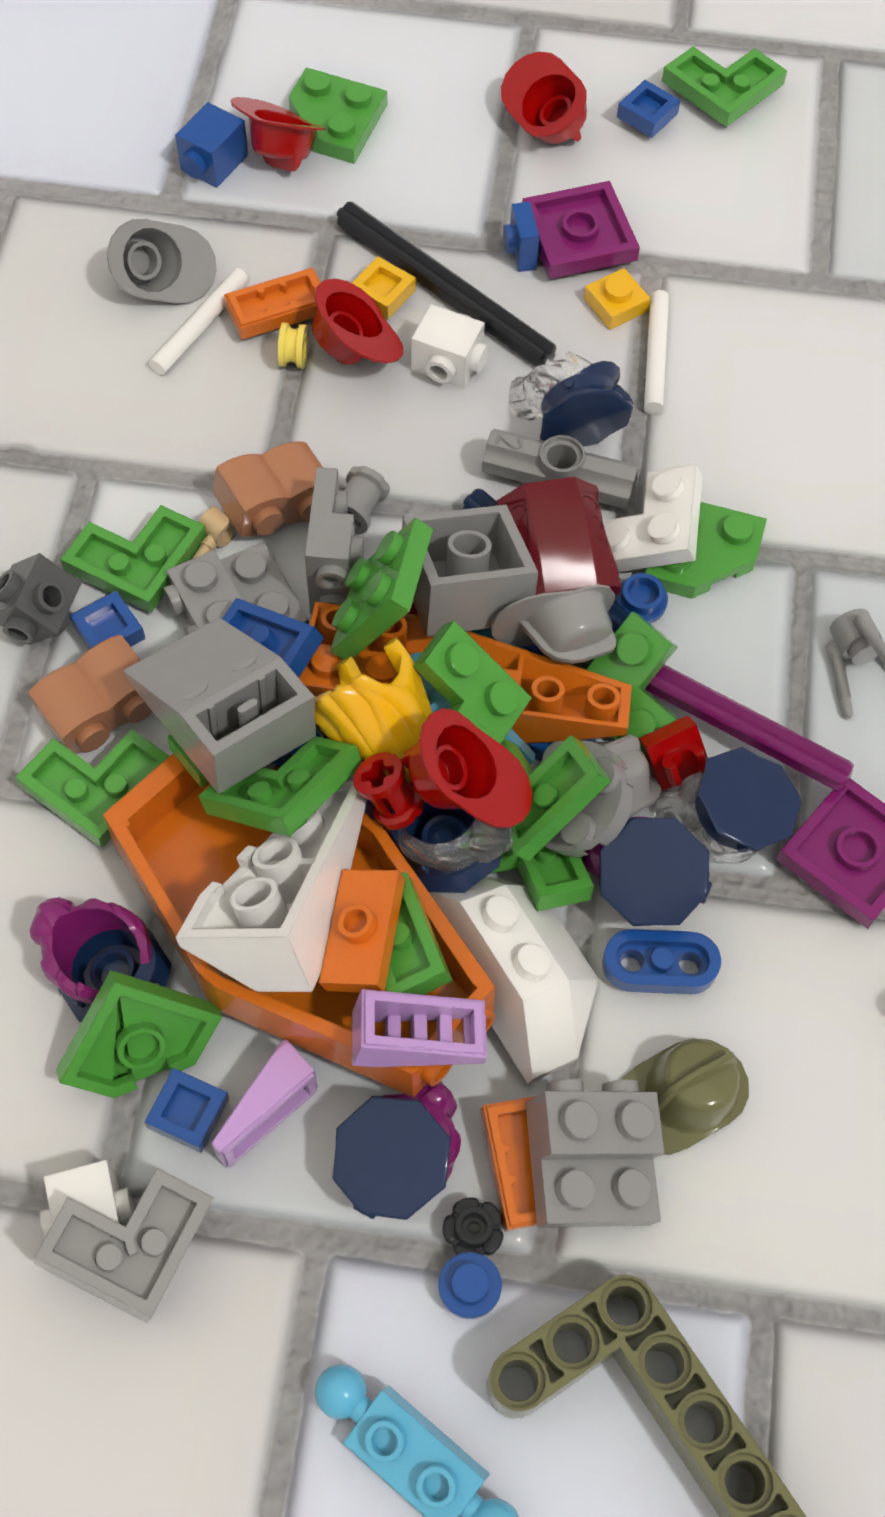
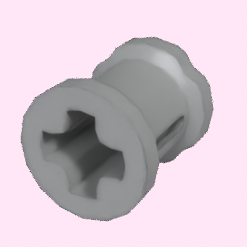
[344,466,390,534]

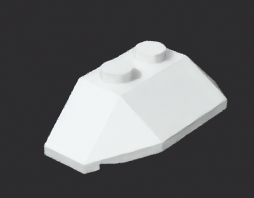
[429,876,599,1084]

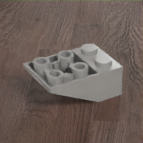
[123,617,316,794]

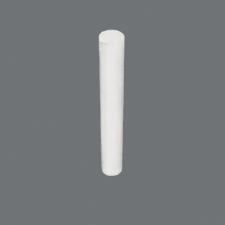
[149,268,249,375]
[644,290,669,415]

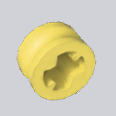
[278,322,308,369]

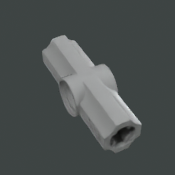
[482,428,640,509]

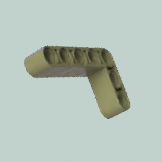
[487,1275,806,1517]

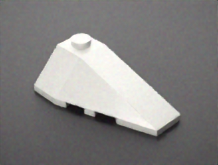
[176,774,367,992]

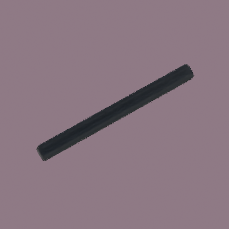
[336,202,557,369]

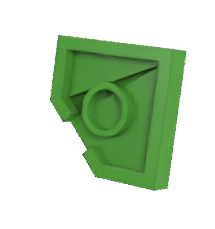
[289,67,387,164]
[645,502,767,599]
[56,970,223,1098]

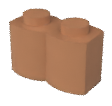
[212,441,323,537]
[28,635,153,754]

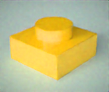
[352,256,416,320]
[584,268,651,330]

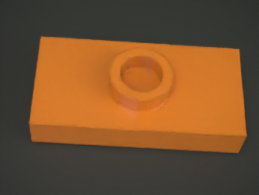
[224,267,321,340]
[319,870,405,993]
[480,1096,537,1232]

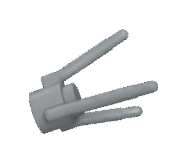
[825,608,885,718]

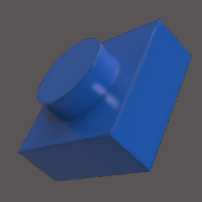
[617,80,680,138]
[503,201,539,272]
[70,591,146,650]
[144,1068,229,1153]

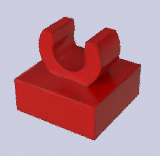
[639,715,708,791]

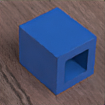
[175,102,248,188]

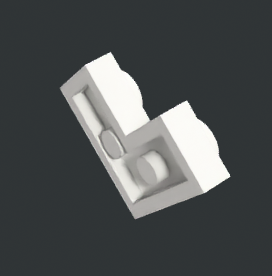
[603,464,703,572]

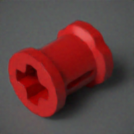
[353,752,424,830]

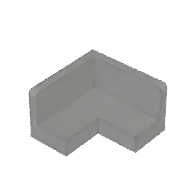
[34,1168,214,1323]

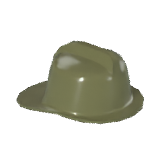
[622,1038,749,1155]

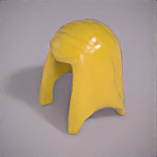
[315,638,433,784]

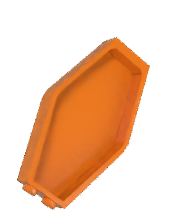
[103,754,496,1098]

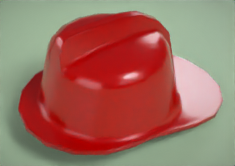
[501,51,587,144]
[230,97,326,172]
[312,278,403,365]
[401,708,532,828]

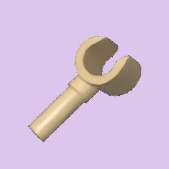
[191,506,234,559]

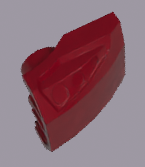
[496,476,621,595]

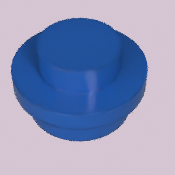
[615,573,668,623]
[438,1252,502,1319]

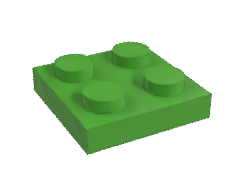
[330,517,433,659]

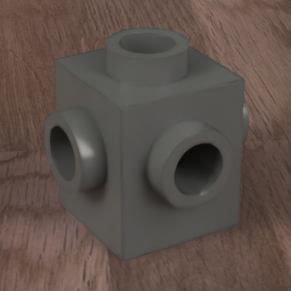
[0,553,82,645]

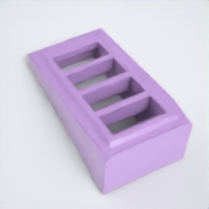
[352,989,487,1067]
[211,1039,318,1168]

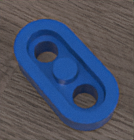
[602,929,721,995]

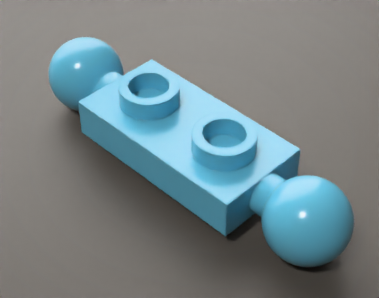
[315,1364,519,1517]

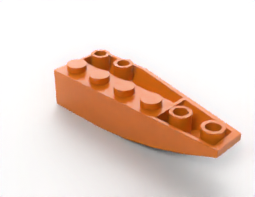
[299,601,632,743]

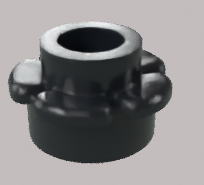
[442,1197,504,1257]

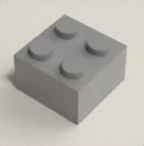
[402,505,538,636]

